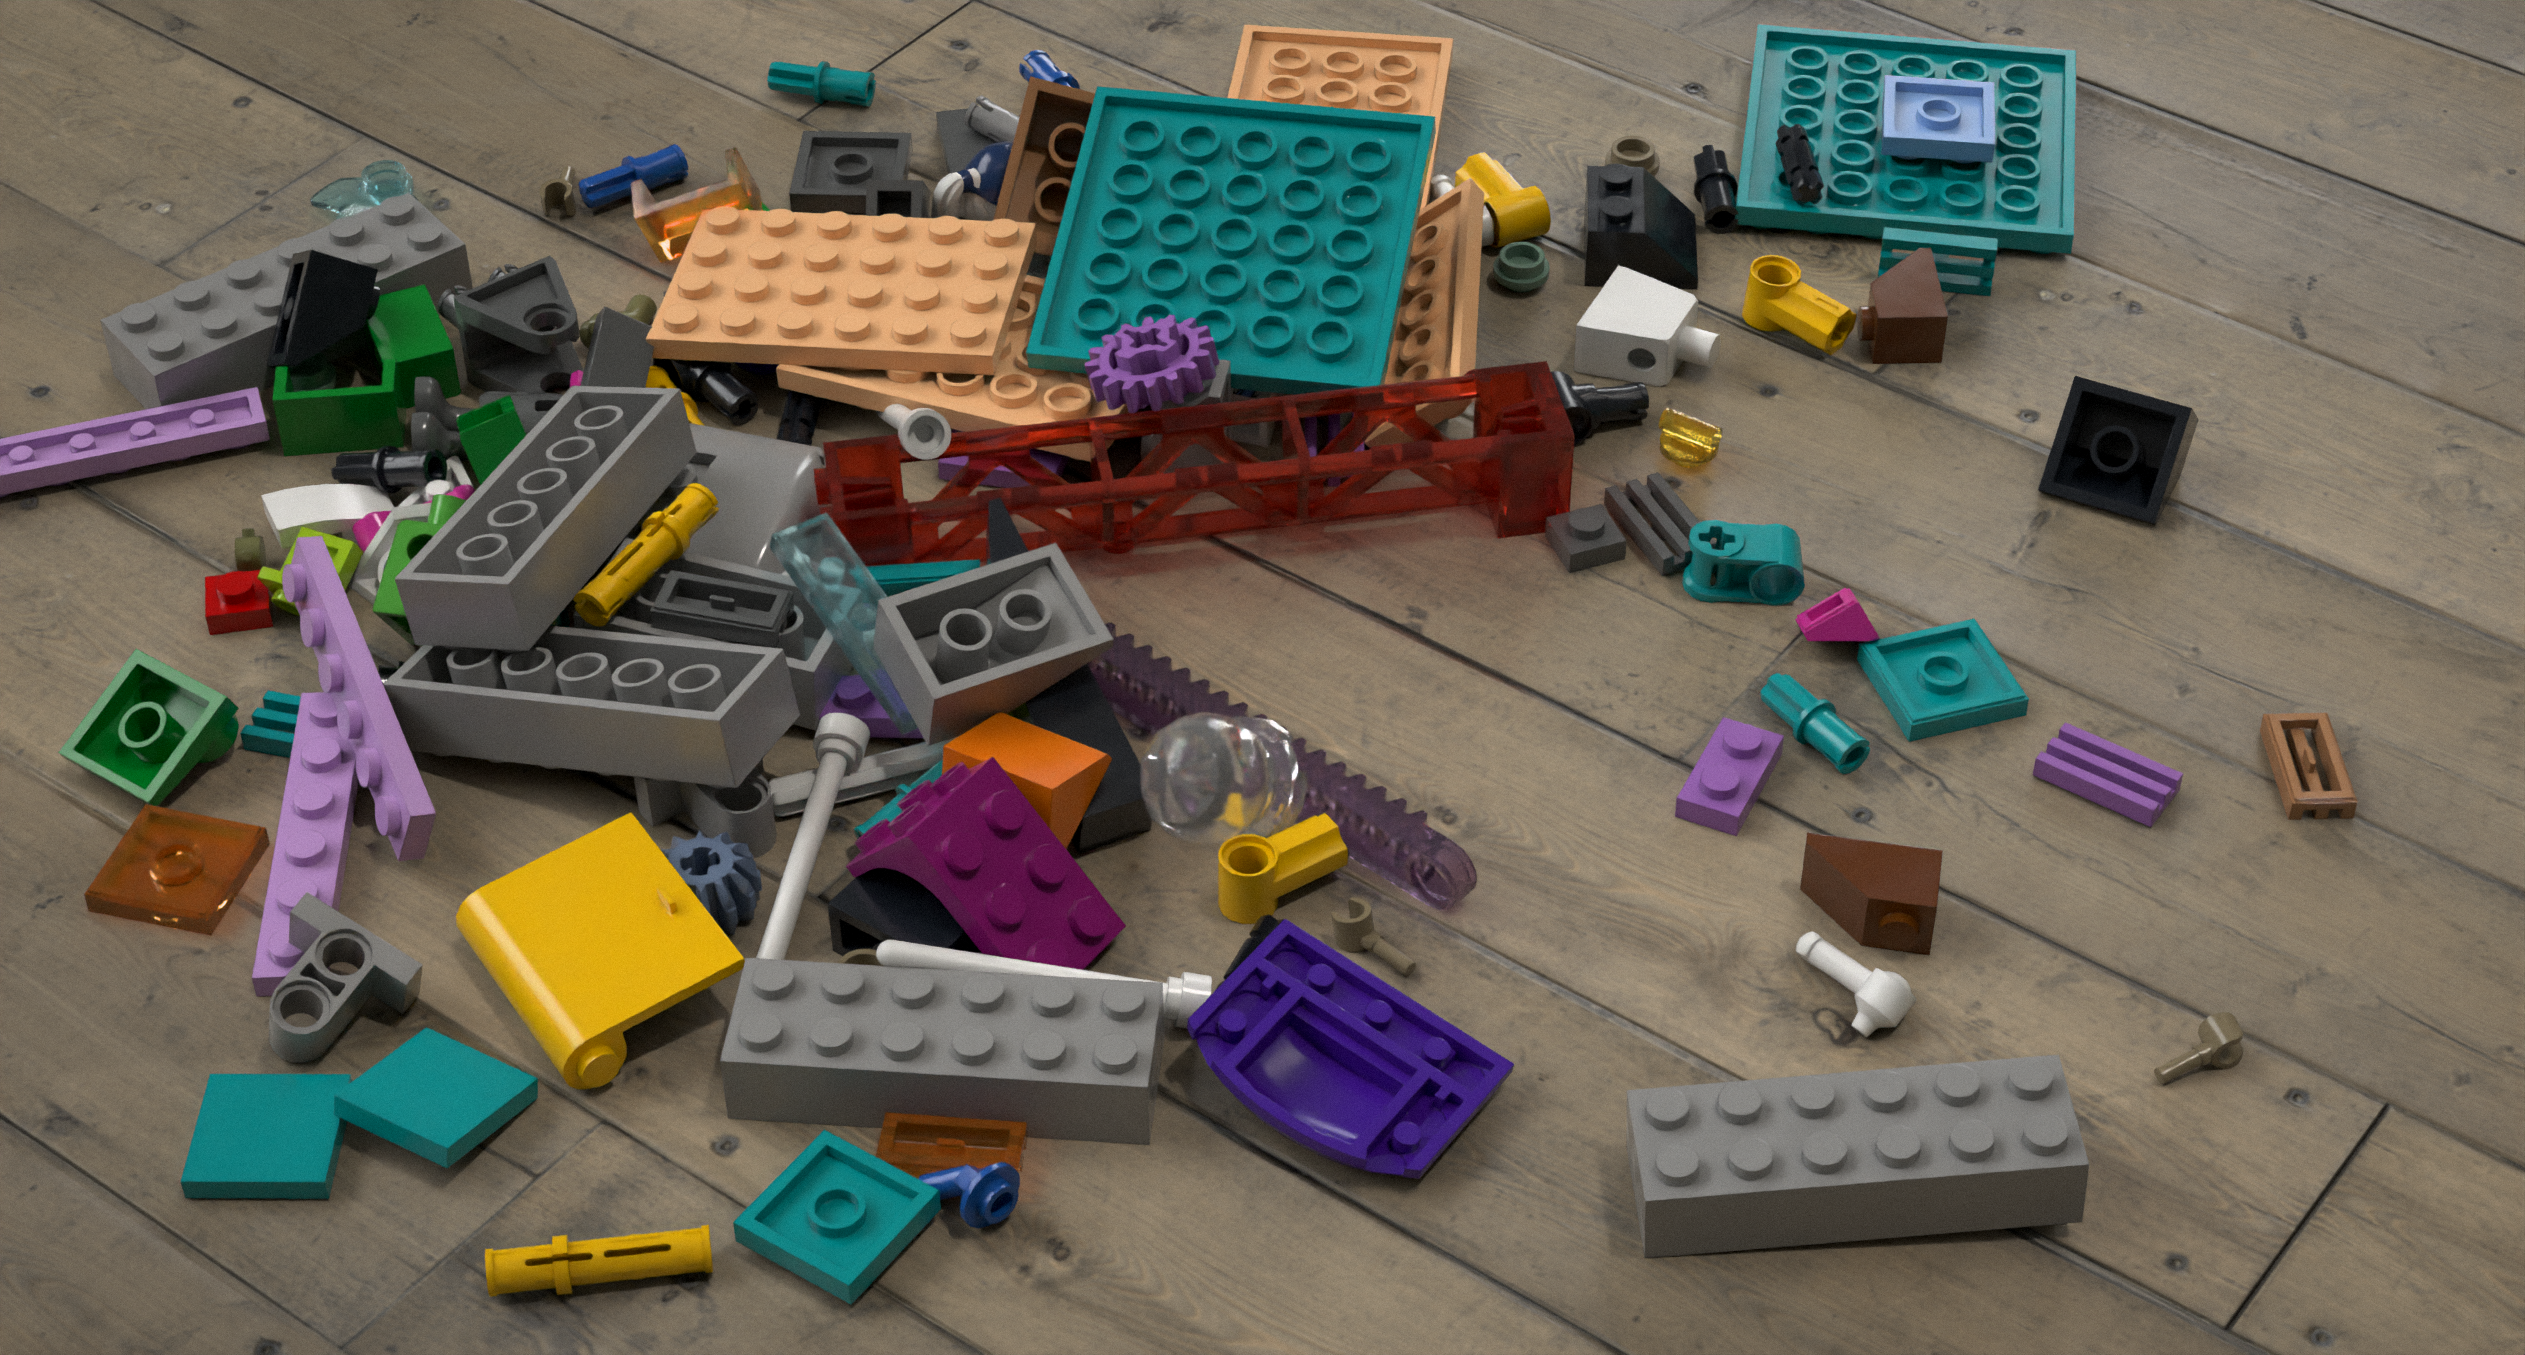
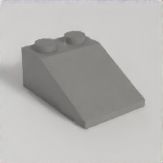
[873,543,1114,746]

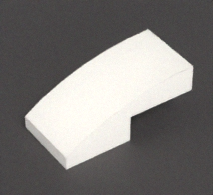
[261,484,394,549]

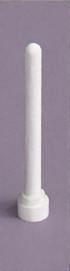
[876,404,951,460]
[756,713,870,960]
[876,940,1212,1028]

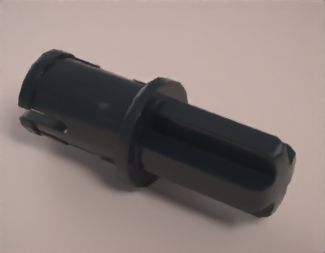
[1693,145,1739,234]
[331,446,447,494]

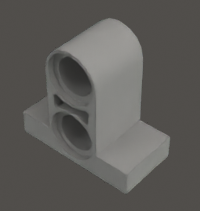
[634,758,777,858]
[268,892,423,1063]

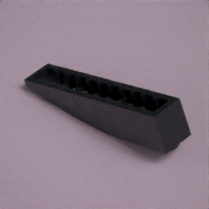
[986,498,1156,854]

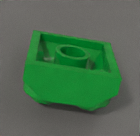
[58,649,239,808]

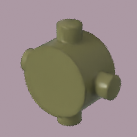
[235,528,266,572]

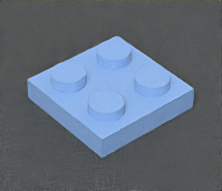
[1881,75,1995,163]

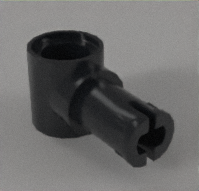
[653,358,758,426]
[1525,371,1649,449]

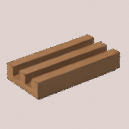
[2260,712,2357,820]

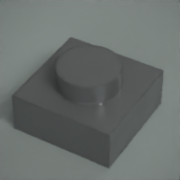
[1545,504,1627,573]

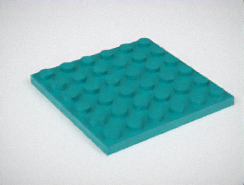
[1735,24,2076,254]
[1026,86,1436,403]

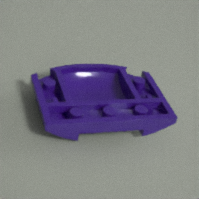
[1187,919,1514,1179]

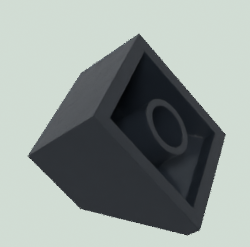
[1584,164,1698,290]
[2038,376,2199,525]

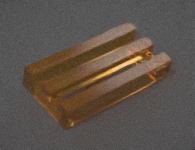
[876,1112,1028,1179]

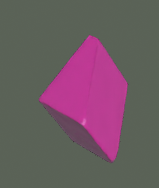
[1795,588,1880,641]

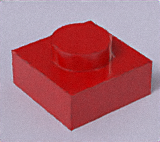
[205,570,273,635]

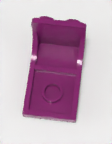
[846,757,1126,970]

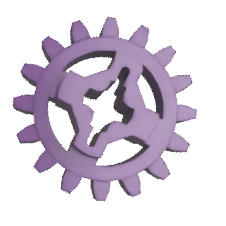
[1085,315,1219,413]

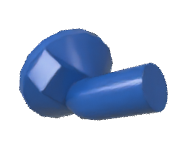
[919,1162,1020,1229]

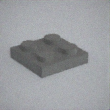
[789,131,913,214]

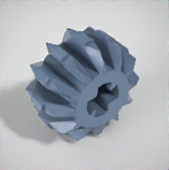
[661,829,762,935]

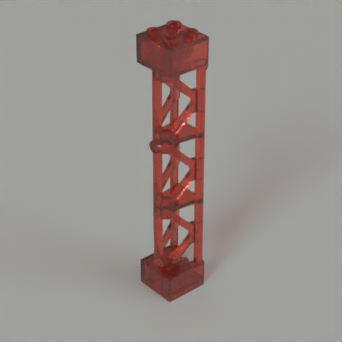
[813,361,1575,592]

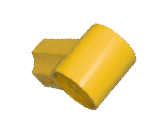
[1455,152,1551,248]
[1742,255,1857,356]
[1218,813,1348,924]

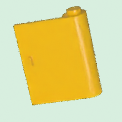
[456,812,745,1090]

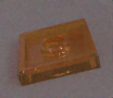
[84,804,270,936]

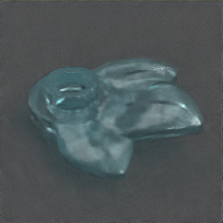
[310,160,418,220]

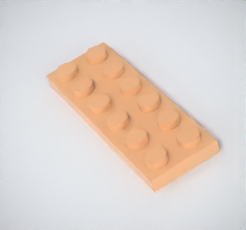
[1365,178,1484,458]

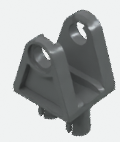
[438,255,584,395]

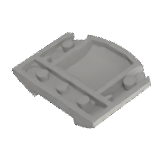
[603,423,829,574]

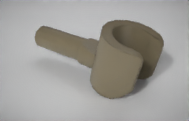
[539,166,577,216]
[1331,897,1416,977]
[2154,1012,2244,1084]

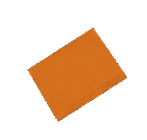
[942,712,1112,849]

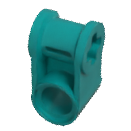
[1682,520,1805,606]

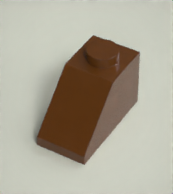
[1857,248,1948,364]
[1800,833,1943,955]

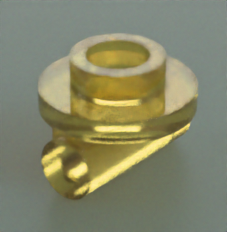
[1659,407,1723,468]

